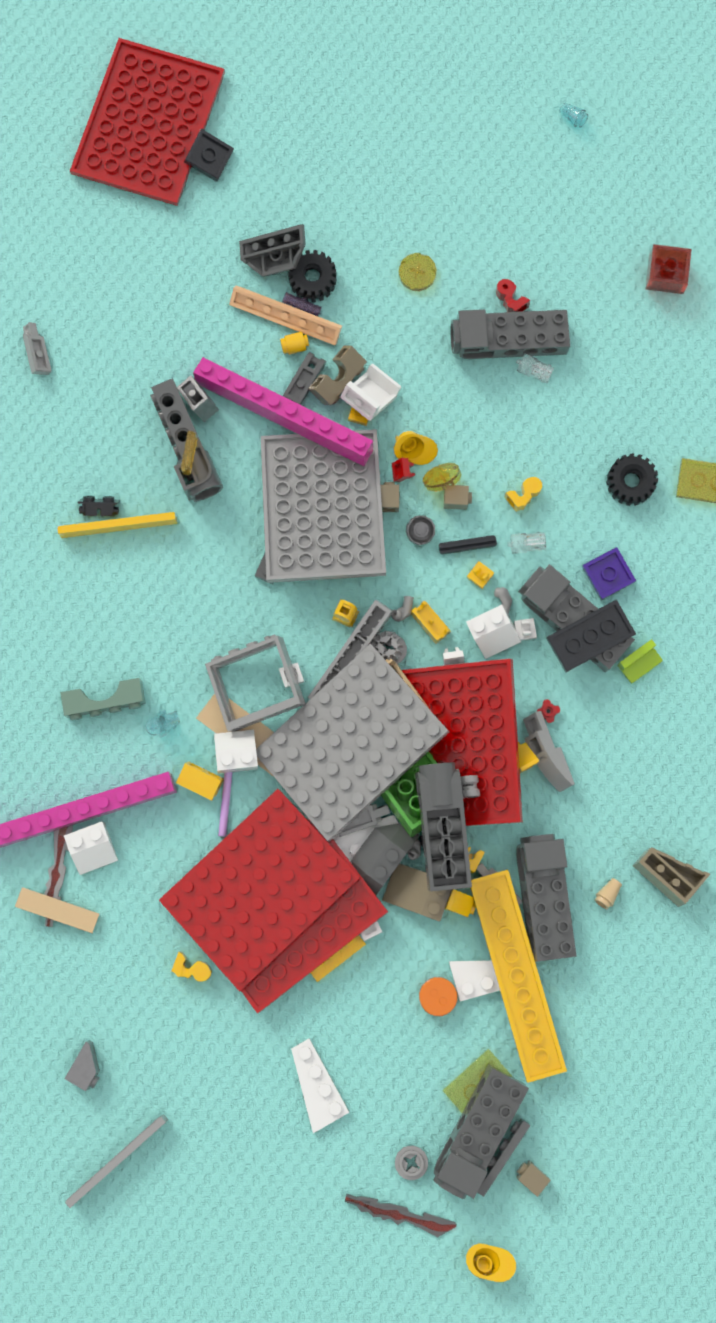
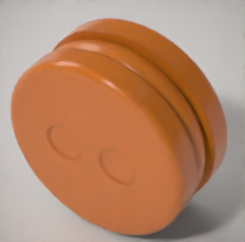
[419,977,457,1016]

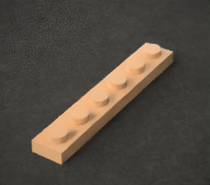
[229,285,342,345]

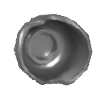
[406,515,435,545]

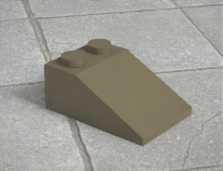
[382,863,452,922]

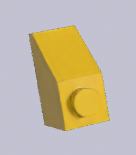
[518,742,539,773]
[445,889,476,917]

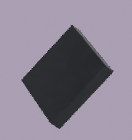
[184,129,234,182]

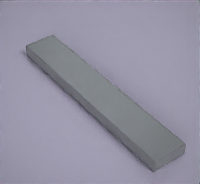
[65,1114,168,1208]

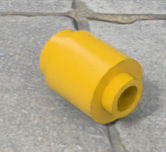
[280,332,309,355]

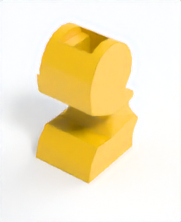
[504,477,542,512]
[332,599,360,627]
[171,951,212,982]

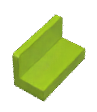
[617,639,663,683]

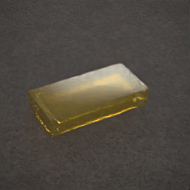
[181,431,198,475]

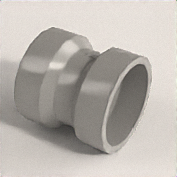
[461,775,480,798]

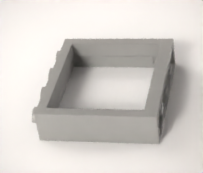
[205,634,306,732]

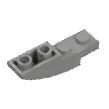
[523,711,575,792]

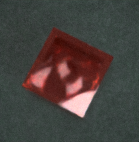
[645,244,692,294]

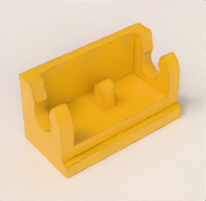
[411,601,451,644]
[176,762,224,801]
[468,847,485,873]

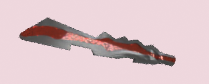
[344,1194,457,1237]

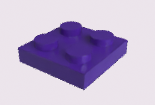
[582,547,636,600]

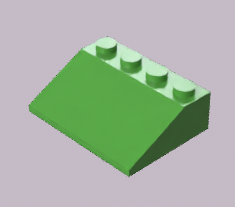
[381,751,437,837]

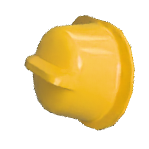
[394,431,438,465]
[466,1243,516,1282]

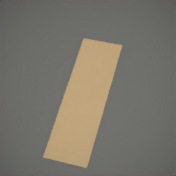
[196,694,274,777]

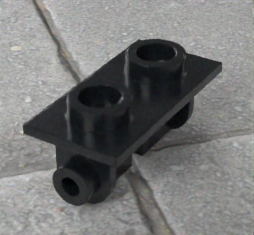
[78,496,120,517]

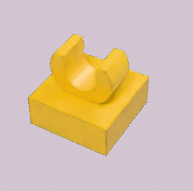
[348,407,368,426]
[467,561,494,589]

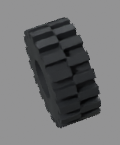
[288,250,337,302]
[606,453,658,506]

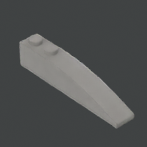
[308,600,394,699]

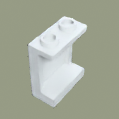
[340,364,401,421]

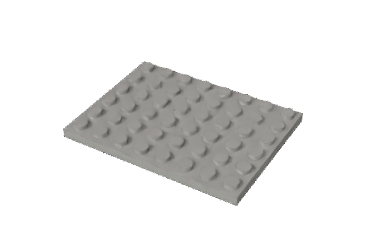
[261,429,386,583]
[256,644,450,842]

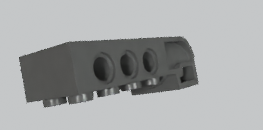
[450,309,570,359]
[150,378,223,502]
[518,564,635,672]
[415,762,472,892]
[516,834,577,962]
[433,1064,529,1199]

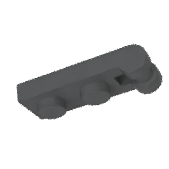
[283,352,327,405]

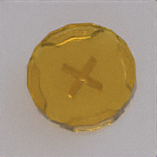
[399,253,437,291]
[423,463,462,492]

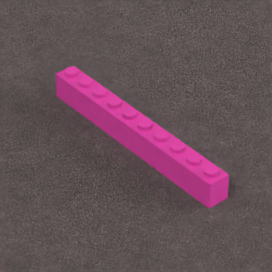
[193,357,373,466]
[0,772,177,848]

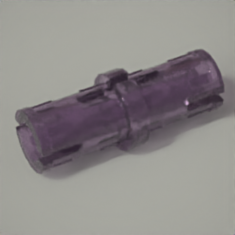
[282,292,322,316]

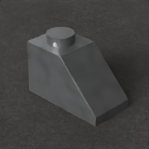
[177,376,219,422]
[64,1040,100,1091]

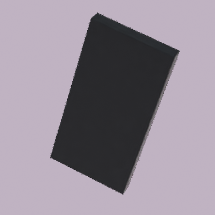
[546,599,636,673]

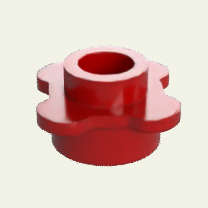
[537,699,560,723]

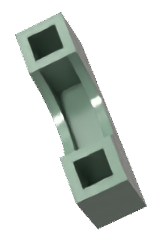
[60,678,146,720]

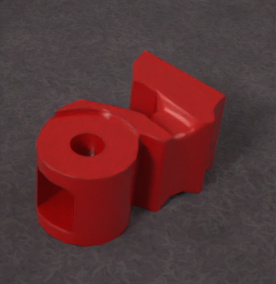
[496,279,530,312]

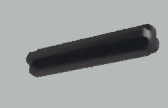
[439,535,497,555]

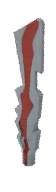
[44,825,73,927]

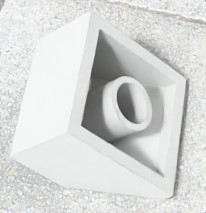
[466,605,521,659]
[214,730,258,774]
[64,821,118,875]

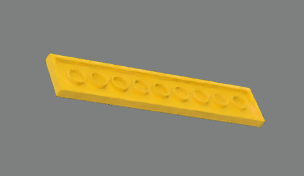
[471,870,567,1083]

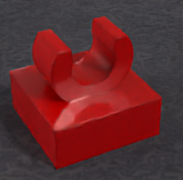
[392,458,415,482]

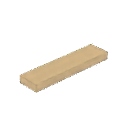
[15,887,99,933]

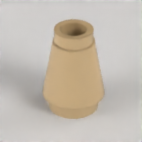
[594,878,622,910]

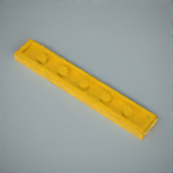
[57,512,178,538]

